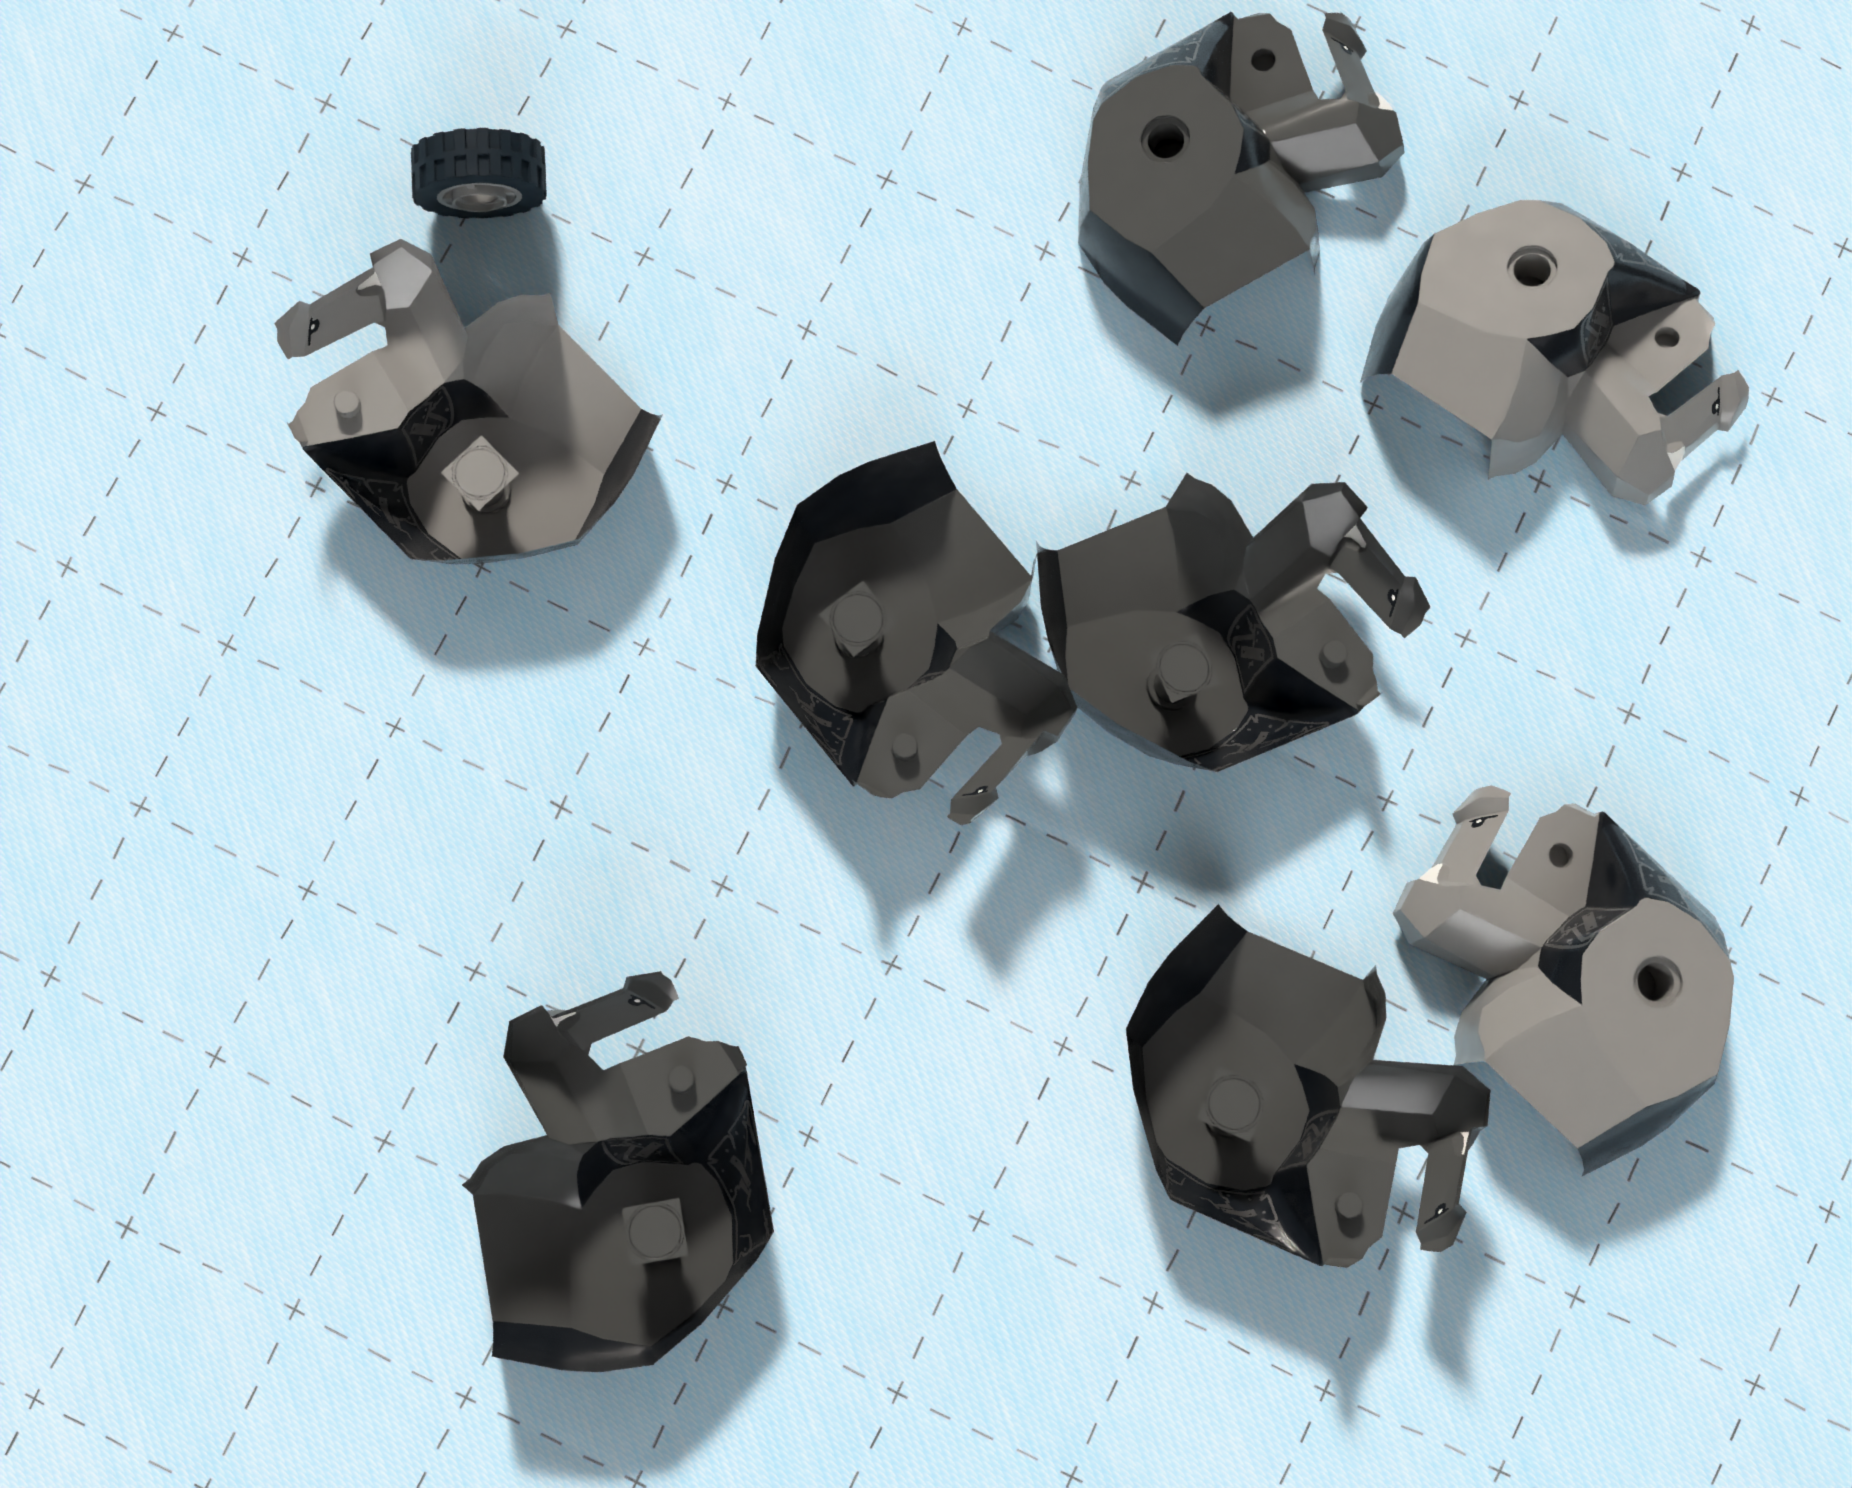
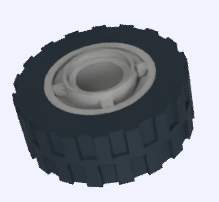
[411,128,547,219]

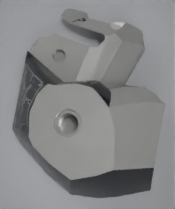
[1360,200,1749,505]

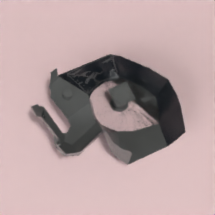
[1078,12,1405,346]
[755,441,1077,825]
[1036,473,1430,772]
[1126,904,1491,1268]
[462,971,774,1372]

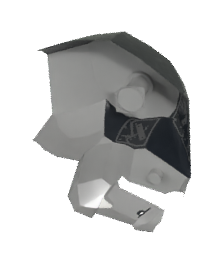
[274,239,663,564]
[1393,785,1734,1176]

